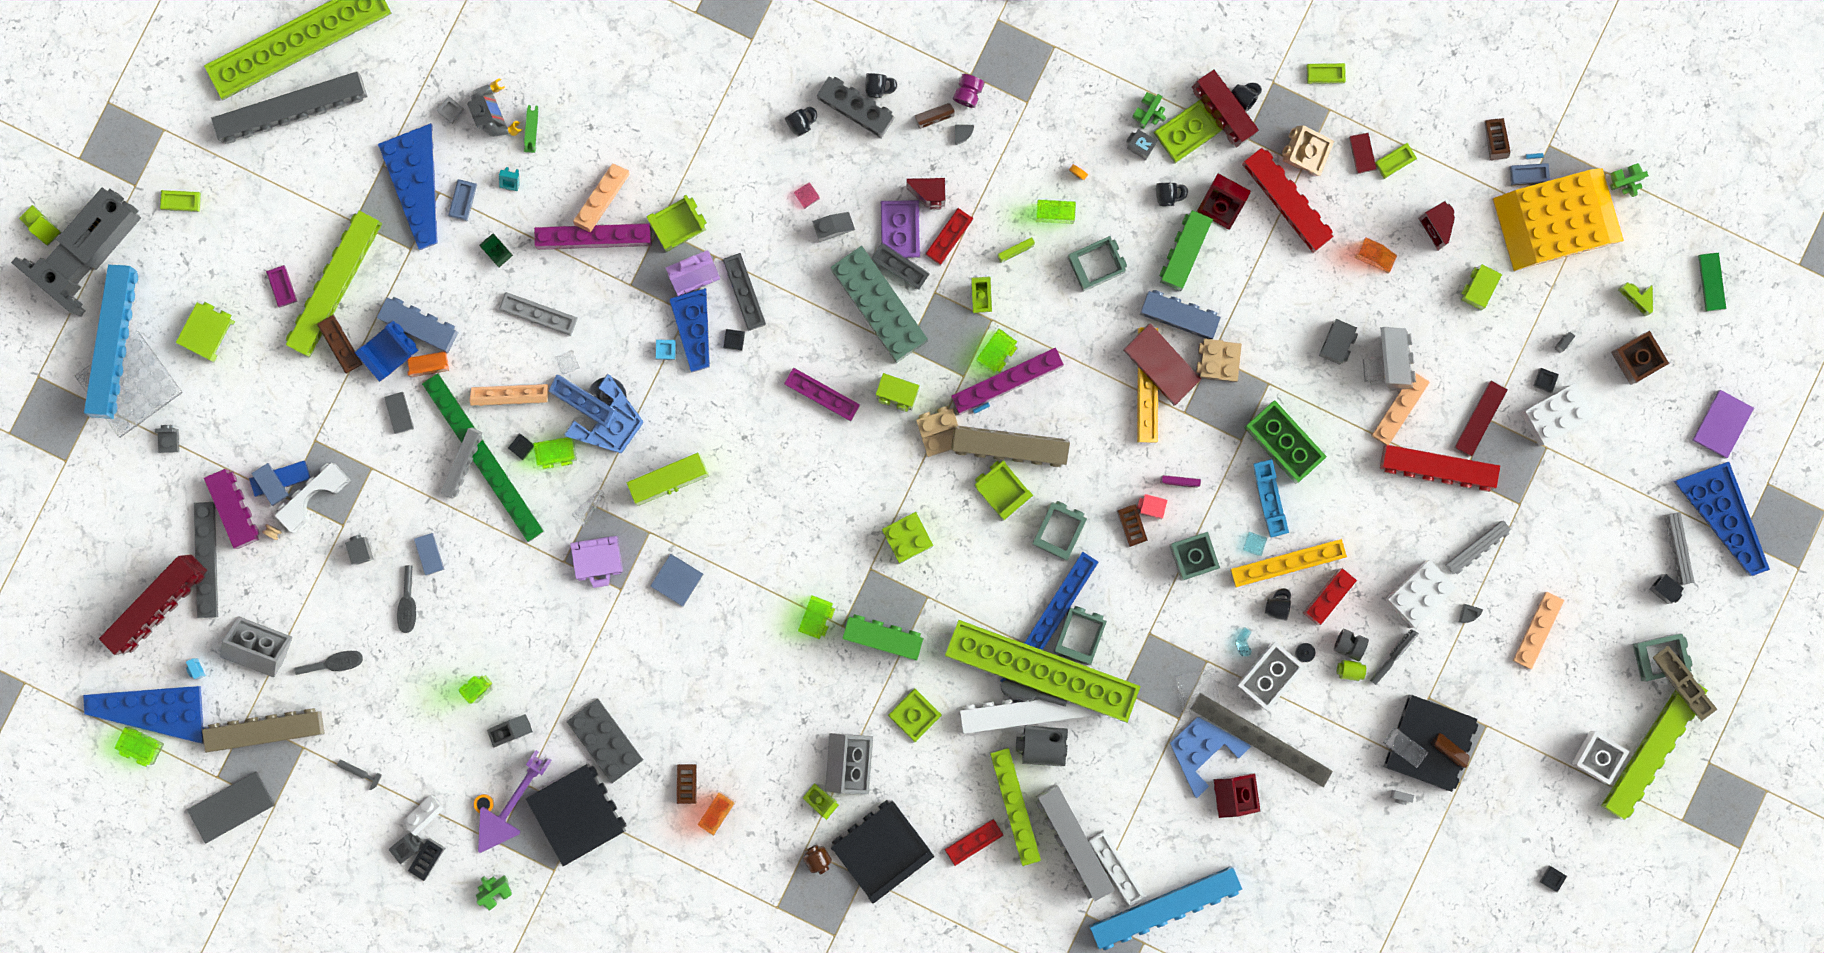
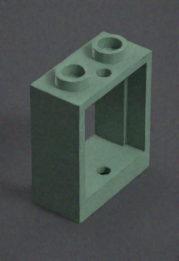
[1067,236,1127,292]
[1032,501,1087,561]
[1054,606,1107,665]
[1633,633,1693,681]

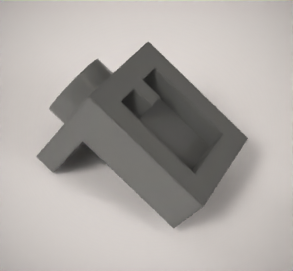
[155,425,180,453]
[389,832,424,865]

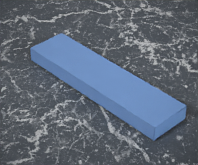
[548,375,617,428]

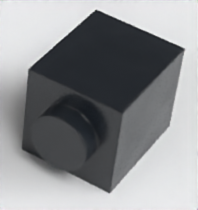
[1649,574,1684,604]

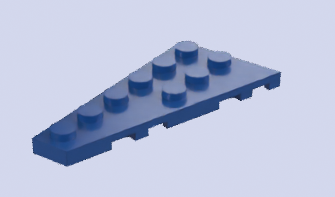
[378,123,438,250]
[1674,462,1770,576]
[83,686,204,744]

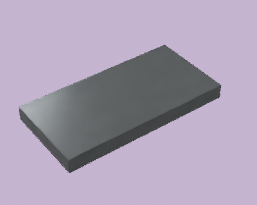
[187,772,275,844]

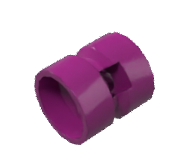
[953,74,985,108]

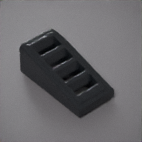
[408,838,446,881]

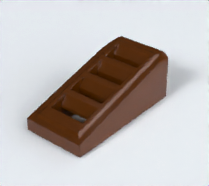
[1485,118,1511,160]
[1117,504,1148,547]
[677,764,697,804]

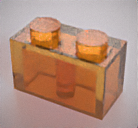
[698,791,736,836]

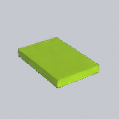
[1154,100,1222,164]

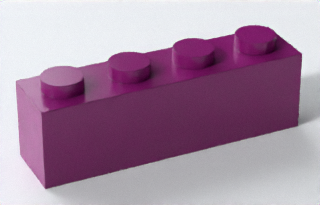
[204,469,260,549]

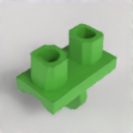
[1132,92,1166,129]
[1610,163,1649,197]
[476,875,512,910]

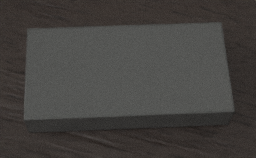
[384,392,414,434]

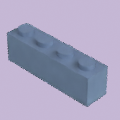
[1140,290,1221,339]
[377,297,458,353]

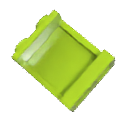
[646,194,707,252]
[176,301,235,362]
[974,460,1033,521]

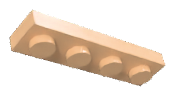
[573,163,630,233]
[1371,373,1430,445]
[470,384,549,406]
[1513,592,1564,669]

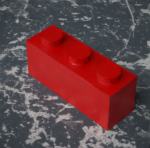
[1303,568,1357,625]

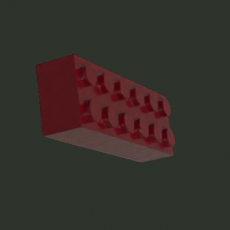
[99,554,208,655]

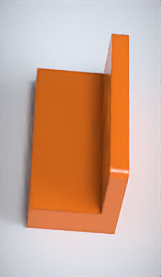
[407,351,449,377]

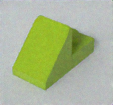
[19,205,61,246]
[971,276,992,313]
[1618,282,1653,316]
[803,783,839,820]

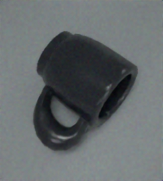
[865,73,897,98]
[1231,82,1262,111]
[785,107,817,137]
[1156,183,1188,206]
[1265,588,1291,621]

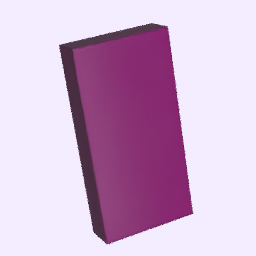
[266,265,298,308]
[1160,475,1201,488]

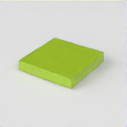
[888,688,942,742]

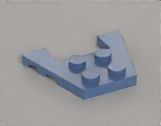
[563,374,644,453]
[1170,717,1251,798]

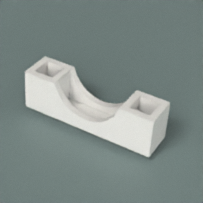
[275,463,351,533]

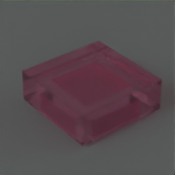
[794,182,820,209]

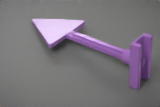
[478,750,552,853]

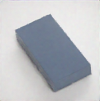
[1510,163,1550,186]
[448,179,477,221]
[252,463,290,506]
[414,533,445,576]

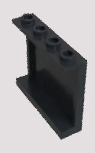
[1383,695,1478,792]
[526,763,627,866]
[831,800,935,904]

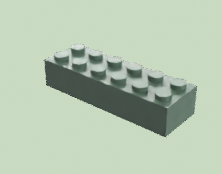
[830,246,928,363]

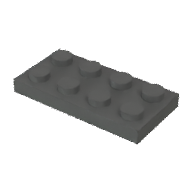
[566,698,644,783]

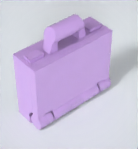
[666,250,720,296]
[570,536,623,588]

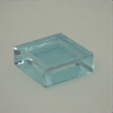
[1243,532,1267,556]

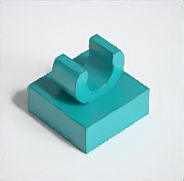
[499,167,520,191]

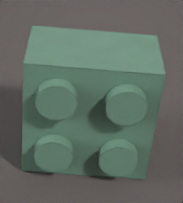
[1169,532,1220,581]

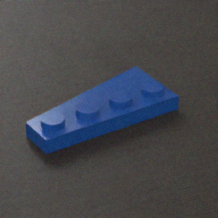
[670,288,710,373]

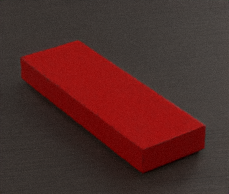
[925,208,974,266]
[944,819,1004,866]

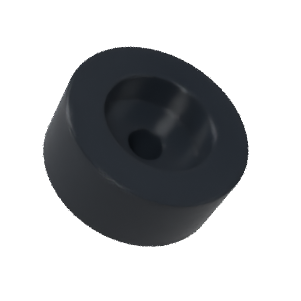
[1295,643,1316,662]

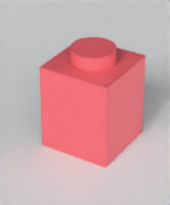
[1137,494,1168,519]

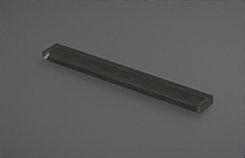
[1190,693,1333,788]

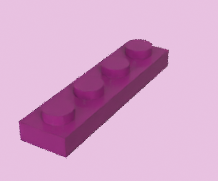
[784,367,860,422]

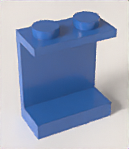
[355,321,419,382]

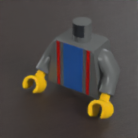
[467,78,522,137]

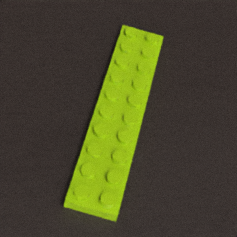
[204,0,392,100]
[945,619,1141,723]

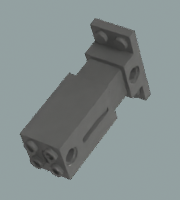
[11,187,141,317]

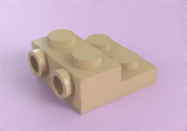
[1282,125,1334,176]
[1196,339,1242,382]
[916,406,958,457]

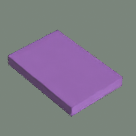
[881,200,920,258]
[1692,390,1754,458]

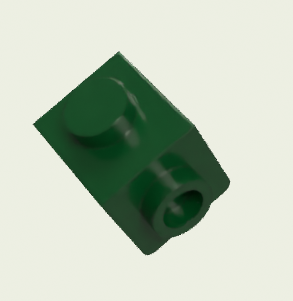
[479,233,513,268]

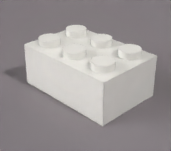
[1520,383,1594,446]
[1385,560,1457,628]
[1235,641,1305,711]

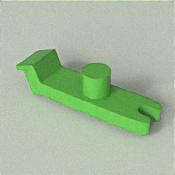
[524,105,539,153]

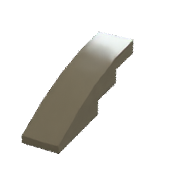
[1653,646,1717,722]

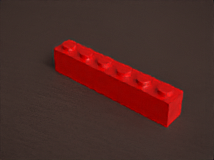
[1242,148,1334,253]
[1380,445,1500,492]

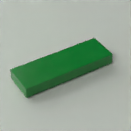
[1698,253,1727,312]

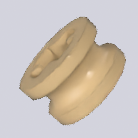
[262,524,282,540]

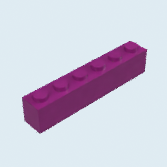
[534,224,652,250]
[951,347,1064,415]

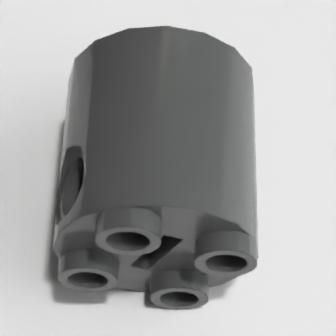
[1016,726,1068,767]

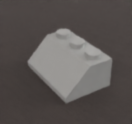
[1380,327,1416,391]
[220,617,292,677]
[825,733,873,794]

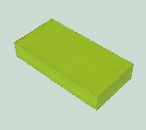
[1306,63,1346,84]
[1375,143,1417,179]
[160,190,201,212]
[997,237,1035,263]

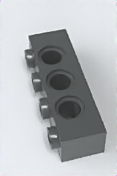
[817,76,894,139]

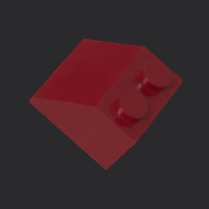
[1196,173,1251,230]
[906,178,946,210]
[1418,201,1455,251]
[1213,773,1261,818]

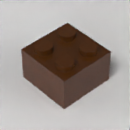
[1611,331,1670,385]

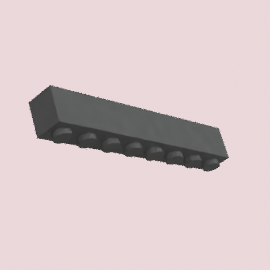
[211,71,368,144]

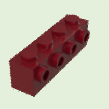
[1192,69,1259,148]

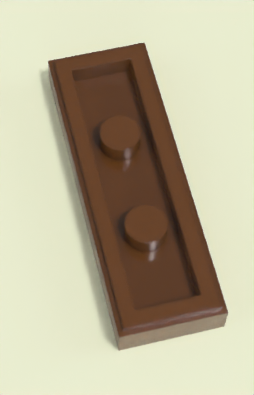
[316,314,363,374]

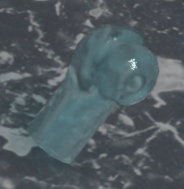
[1235,627,1252,657]

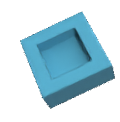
[656,340,676,360]
[186,658,206,679]

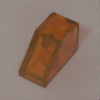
[1354,237,1397,273]

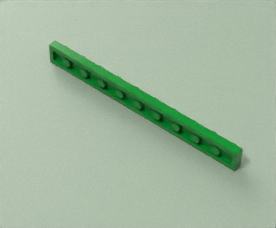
[422,373,545,542]

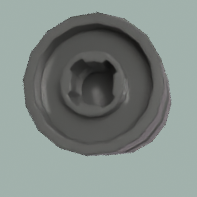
[1334,628,1369,662]

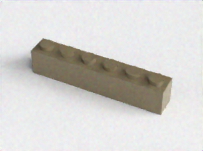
[951,425,1070,467]
[202,708,325,753]

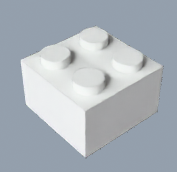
[1571,731,1629,785]

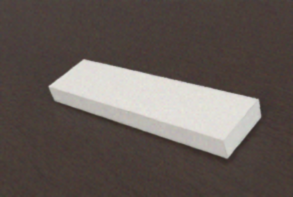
[1088,830,1146,907]

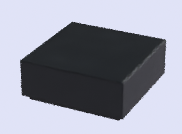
[723,329,745,351]
[1533,368,1559,393]
[508,434,535,460]
[1540,865,1567,893]

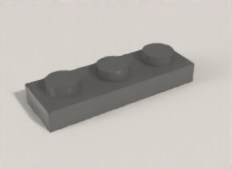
[871,242,930,290]

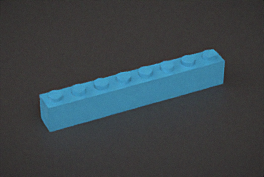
[84,264,138,419]
[1089,866,1242,950]

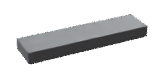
[499,292,578,336]

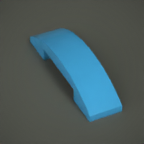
[1253,459,1289,538]

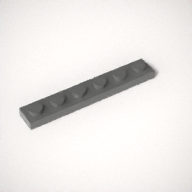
[194,502,218,618]

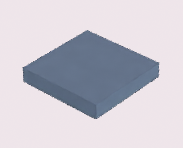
[651,554,704,607]

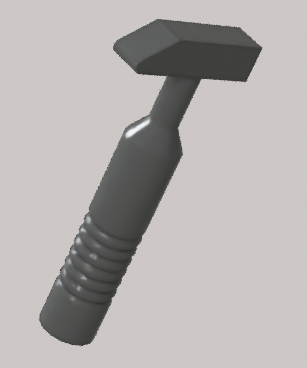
[337,759,382,790]

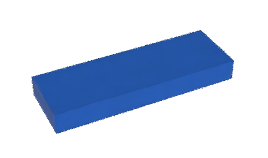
[249,461,311,497]

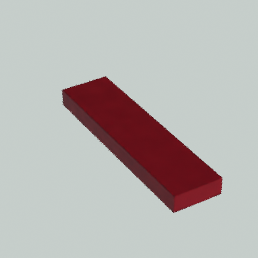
[1454,380,1508,457]

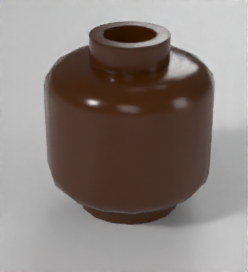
[803,844,832,875]

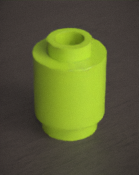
[1336,660,1366,681]

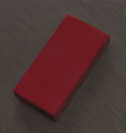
[1349,132,1376,174]

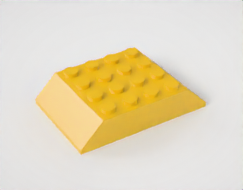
[1493,168,1624,271]

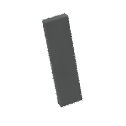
[723,253,766,331]

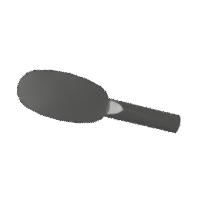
[397,565,416,633]
[1370,629,1419,685]
[294,651,363,675]
[1001,680,1067,707]

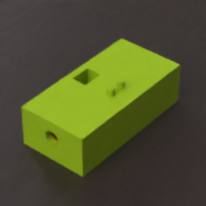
[626,452,709,506]

